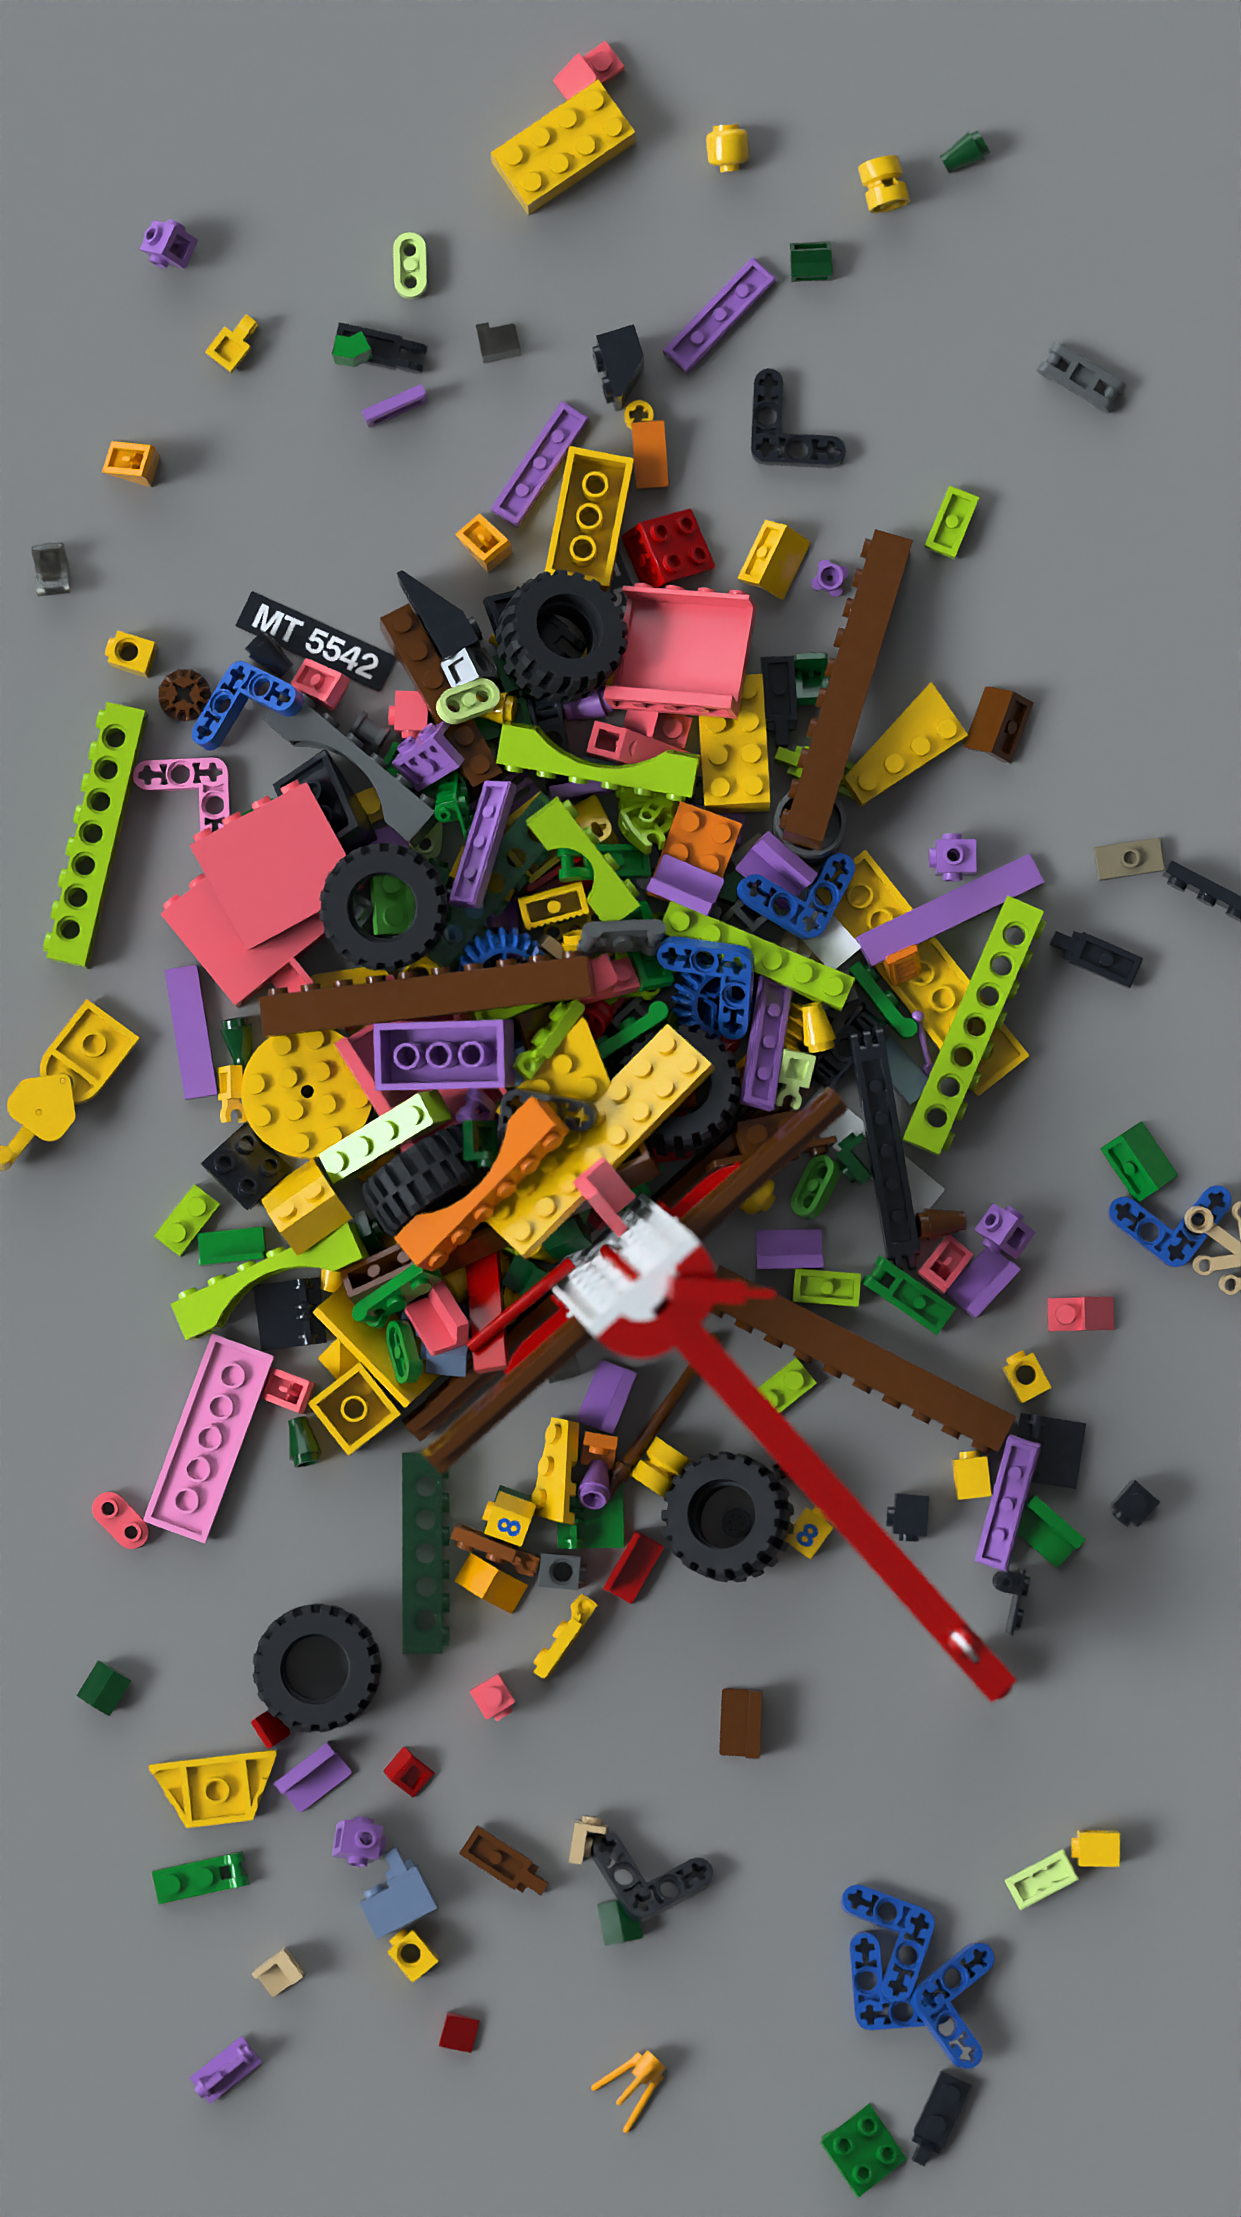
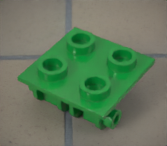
[434,771,475,842]
[557,1482,624,1549]
[820,2103,907,2198]

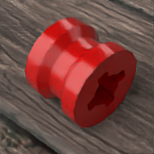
[574,1000,614,1040]

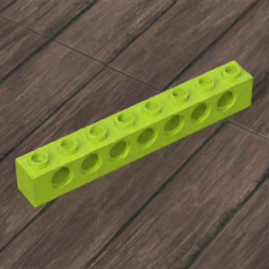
[43,702,148,969]
[902,896,1047,1156]

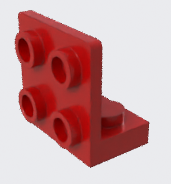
[621,508,715,589]

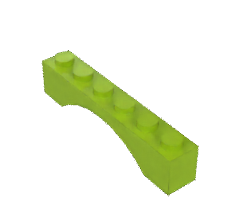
[496,721,701,802]
[662,901,855,1012]
[171,1221,370,1341]

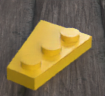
[530,1417,579,1525]

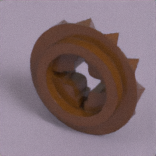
[158,669,211,721]

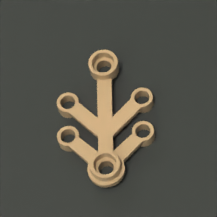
[1184,1201,1241,1295]

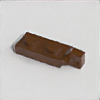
[459,1825,549,1896]

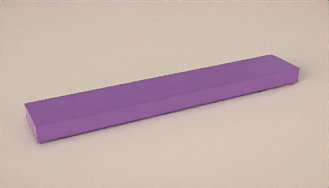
[855,853,1044,968]

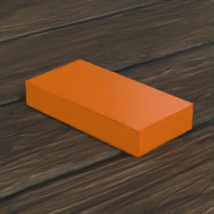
[631,420,669,489]

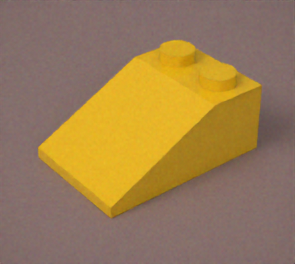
[260,1159,352,1256]

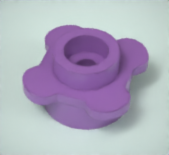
[811,560,849,597]

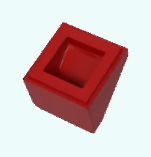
[251,1711,291,1749]
[383,1747,435,1798]
[438,2011,480,2053]

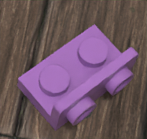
[392,721,464,792]

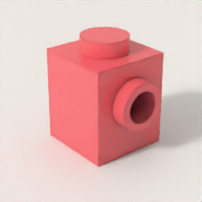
[388,690,429,740]
[469,1672,516,1721]

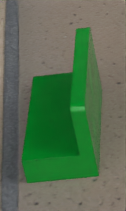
[1100,1121,1178,1203]
[197,1226,267,1267]
[1018,1495,1086,1567]

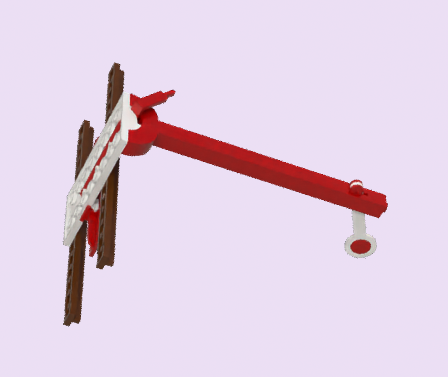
[402,1083,1017,1703]

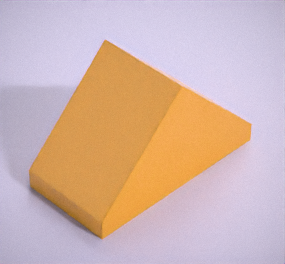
[102,441,160,487]
[455,513,512,573]
[454,1552,528,1614]

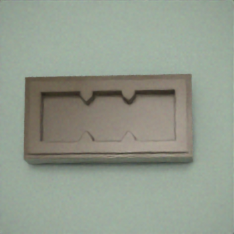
[1094,838,1165,881]

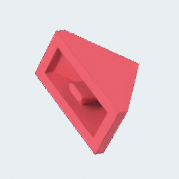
[916,1235,974,1294]
[260,1367,317,1415]

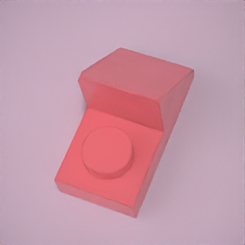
[553,41,625,100]
[290,658,351,711]
[622,710,693,750]
[577,954,641,1005]
[1047,1297,1115,1332]

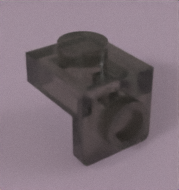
[31,542,70,597]

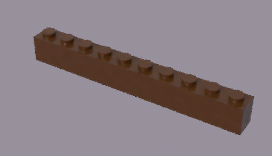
[779,529,913,851]
[259,950,596,1037]
[340,1139,662,1305]
[709,1265,1016,1455]

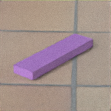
[663,257,776,375]
[491,401,589,528]
[448,780,517,909]
[164,965,218,1100]
[739,976,793,1111]
[974,1435,1042,1571]

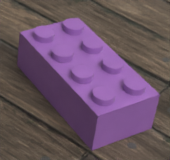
[373,1020,515,1091]

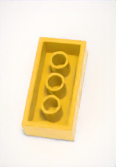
[491,80,635,215]
[545,446,634,593]
[698,674,770,814]

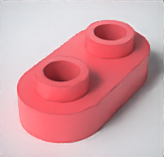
[92,1492,150,1549]

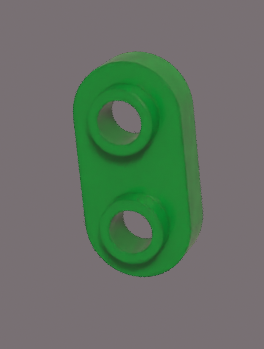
[386,1320,424,1384]

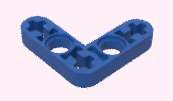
[192,661,304,751]
[737,853,855,940]
[657,936,755,1040]
[1108,1185,1232,1268]
[840,1884,935,2003]
[849,1931,950,2030]
[910,1943,994,2069]

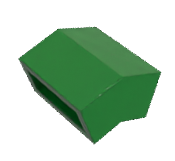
[332,331,373,367]

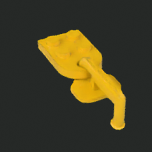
[0,999,140,1171]

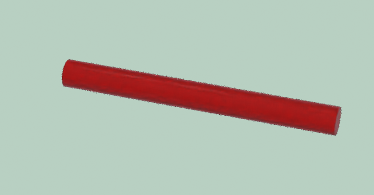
[466,1257,576,1353]

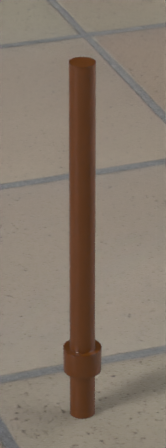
[607,1332,722,1503]

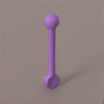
[911,1010,934,1075]

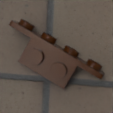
[705,1110,838,1173]

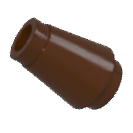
[915,1208,966,1241]

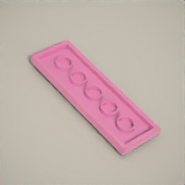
[143,1334,275,1544]

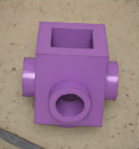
[139,219,198,269]
[929,833,977,882]
[974,1203,1036,1259]
[332,1817,386,1867]

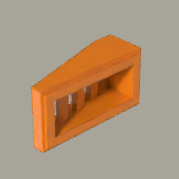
[882,944,922,986]

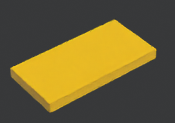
[313,1284,441,1408]

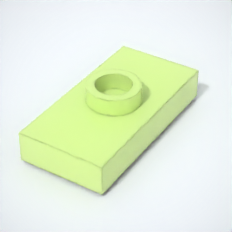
[1004,1848,1079,1911]

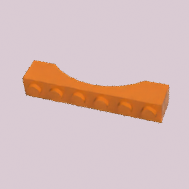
[394,1096,570,1271]

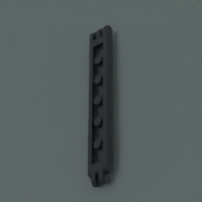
[849,1028,921,1271]

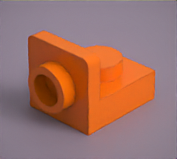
[580,1431,618,1469]

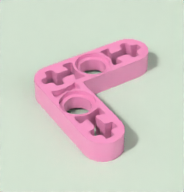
[133,757,231,832]

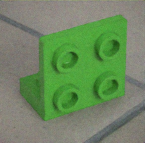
[370,875,416,936]

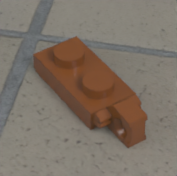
[450,1522,541,1577]

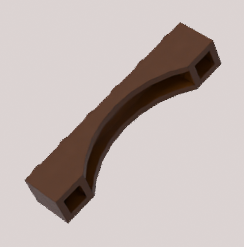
[380,603,502,797]

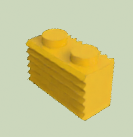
[517,881,589,930]

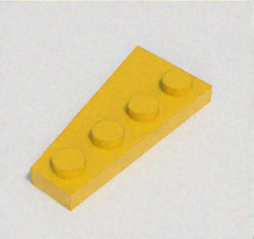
[842,682,968,807]

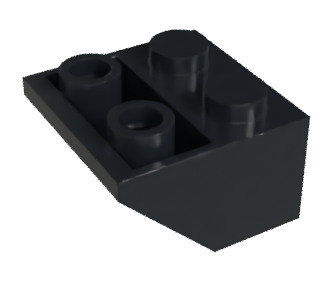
[592,324,644,412]

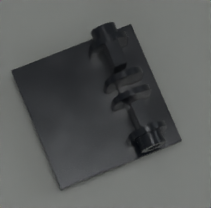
[201,1122,292,1210]
[254,1277,327,1351]
[1017,1413,1086,1489]
[992,1567,1030,1636]

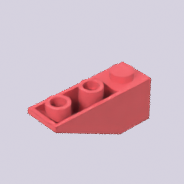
[586,721,690,765]

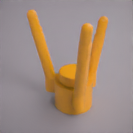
[591,2050,667,2133]

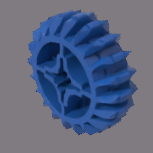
[458,926,545,972]
[671,956,758,1040]

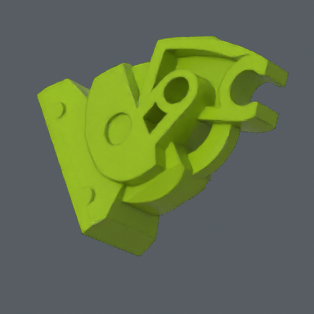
[615,785,680,854]

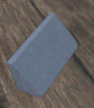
[885,1036,928,1106]

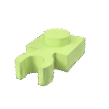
[775,1048,817,1110]

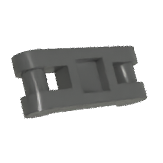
[1037,342,1126,414]
[576,919,666,958]

